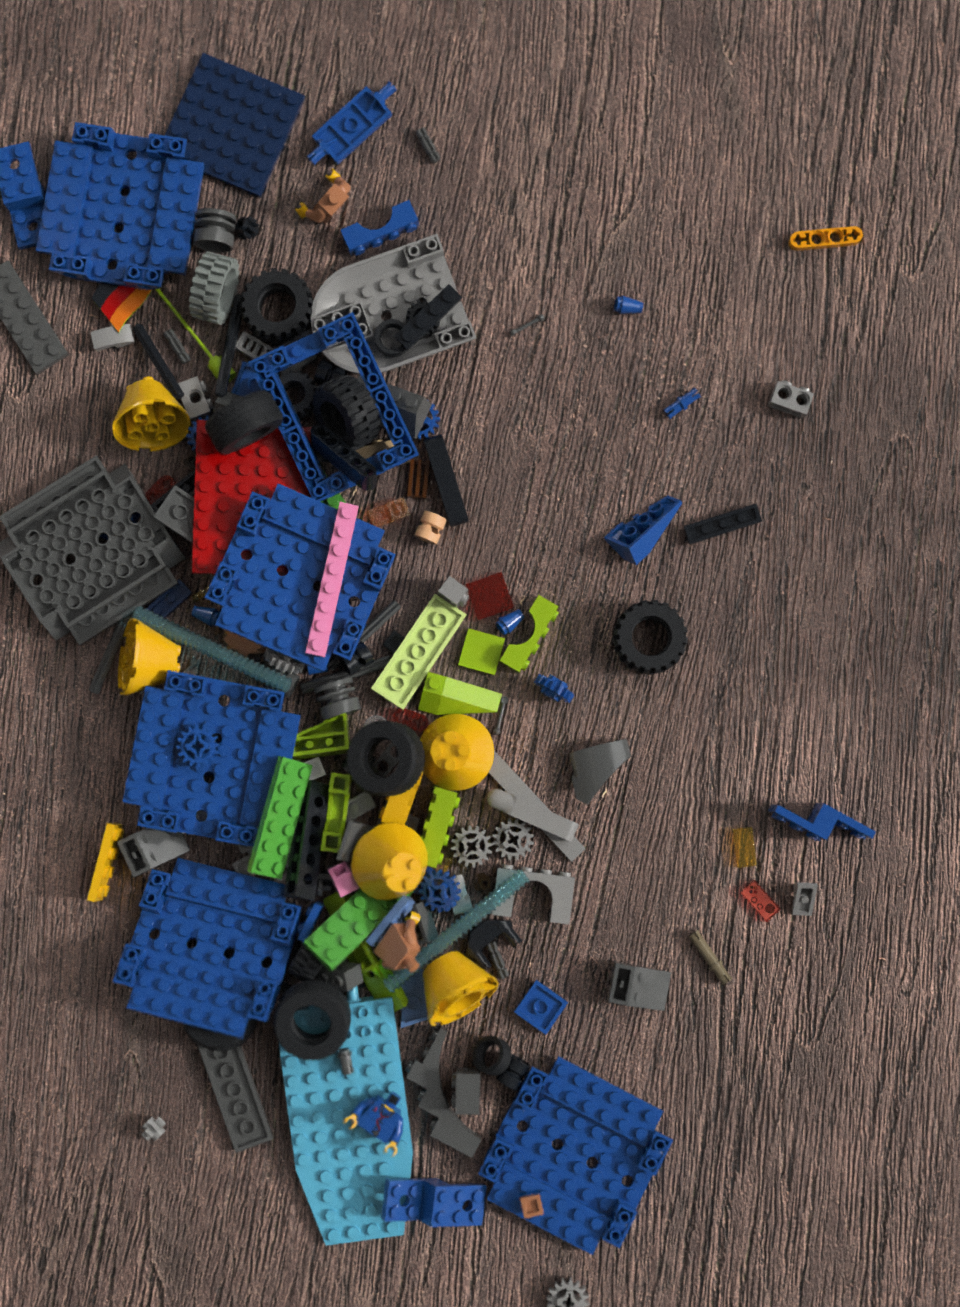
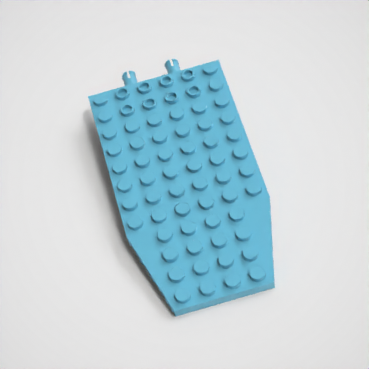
[278,986,413,1246]

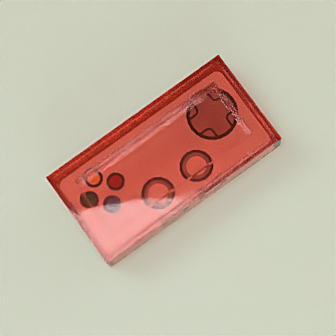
[740,880,781,922]

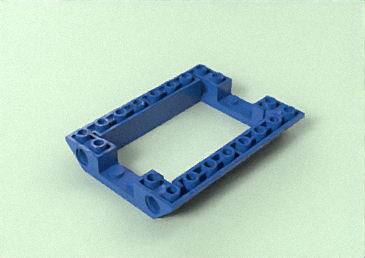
[248,312,419,502]

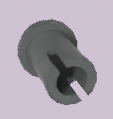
[336,1048,355,1075]

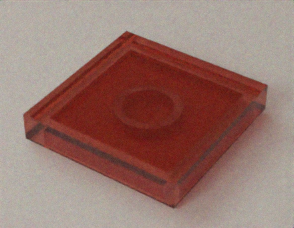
[466,572,514,621]

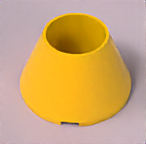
[422,951,498,1026]

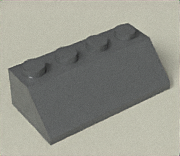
[357,374,432,439]

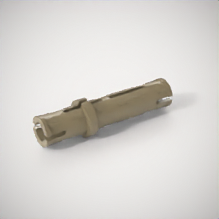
[688,930,732,985]

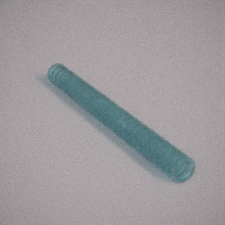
[132,606,292,693]
[383,869,530,993]

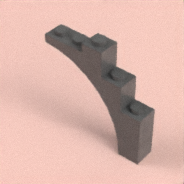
[405,1026,481,1158]

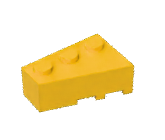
[378,772,423,825]

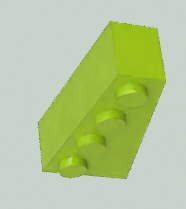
[421,787,460,868]

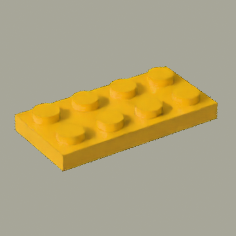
[87,822,124,902]

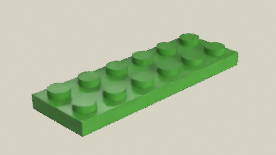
[247,756,313,879]
[303,889,414,972]

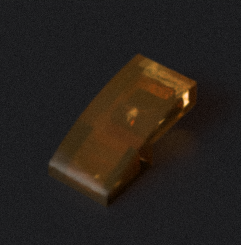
[366,497,410,528]

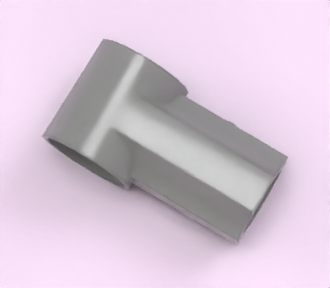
[451,874,473,915]

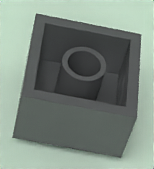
[452,1067,480,1115]

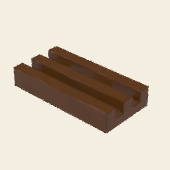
[407,459,430,499]

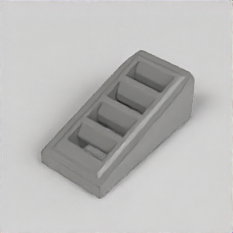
[236,331,274,360]

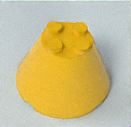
[112,376,191,451]
[118,618,181,696]
[420,714,494,791]
[351,823,428,901]

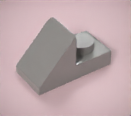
[791,882,818,916]

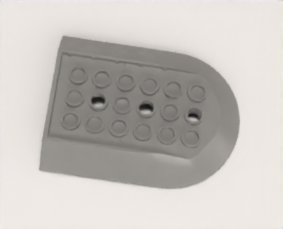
[311,234,477,374]

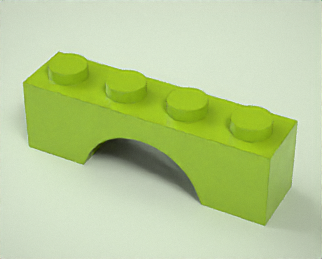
[499,595,559,673]
[321,772,352,853]

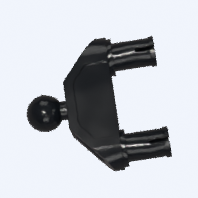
[465,910,523,971]

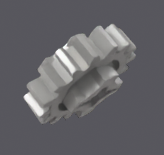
[264,648,305,674]
[492,819,534,860]
[451,825,493,868]
[547,1277,590,1307]

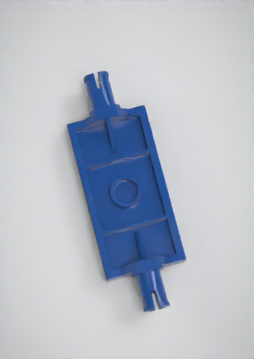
[306,81,397,166]

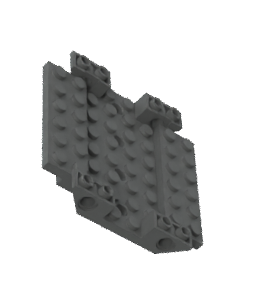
[0,455,186,646]

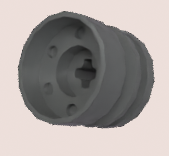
[193,208,236,253]
[313,677,362,721]

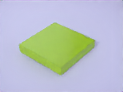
[458,628,505,676]

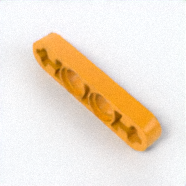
[789,226,863,251]

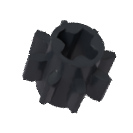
[235,215,259,240]

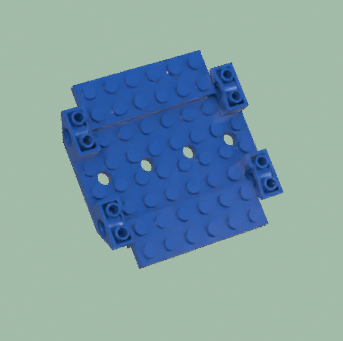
[36,122,205,290]
[205,483,396,672]
[122,670,301,847]
[113,858,301,1039]
[478,1056,673,1255]

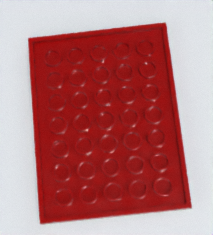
[192,420,312,576]

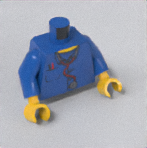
[343,1091,403,1157]

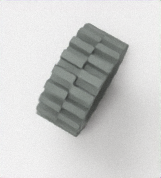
[189,251,240,325]

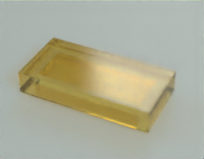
[732,827,757,868]

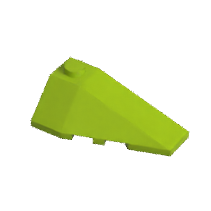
[418,672,502,715]

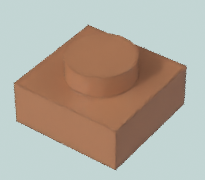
[520,1193,544,1219]

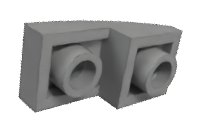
[90,324,135,352]

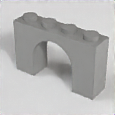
[492,864,575,925]

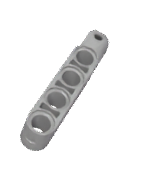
[487,789,579,842]

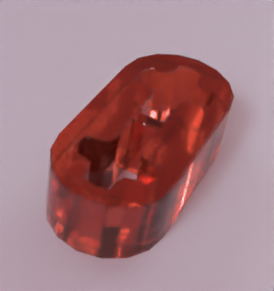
[145,475,176,505]
[393,708,429,732]

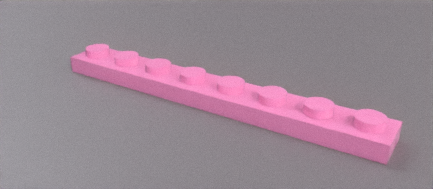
[305,502,359,658]

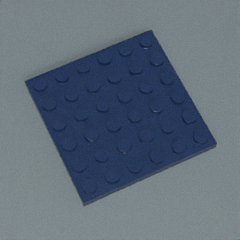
[165,53,306,198]

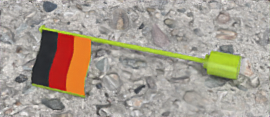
[92,282,236,382]

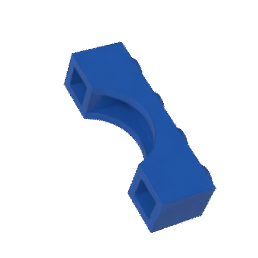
[340,200,419,256]

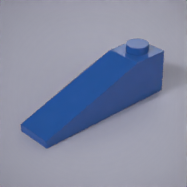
[604,495,682,565]

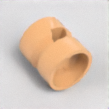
[414,510,447,545]

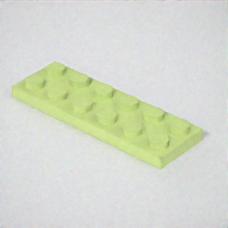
[371,594,467,710]

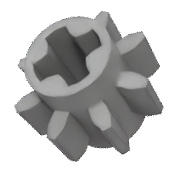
[141,1116,166,1141]

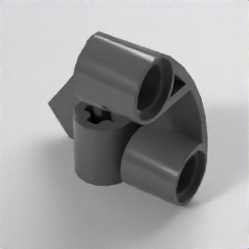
[569,739,631,804]

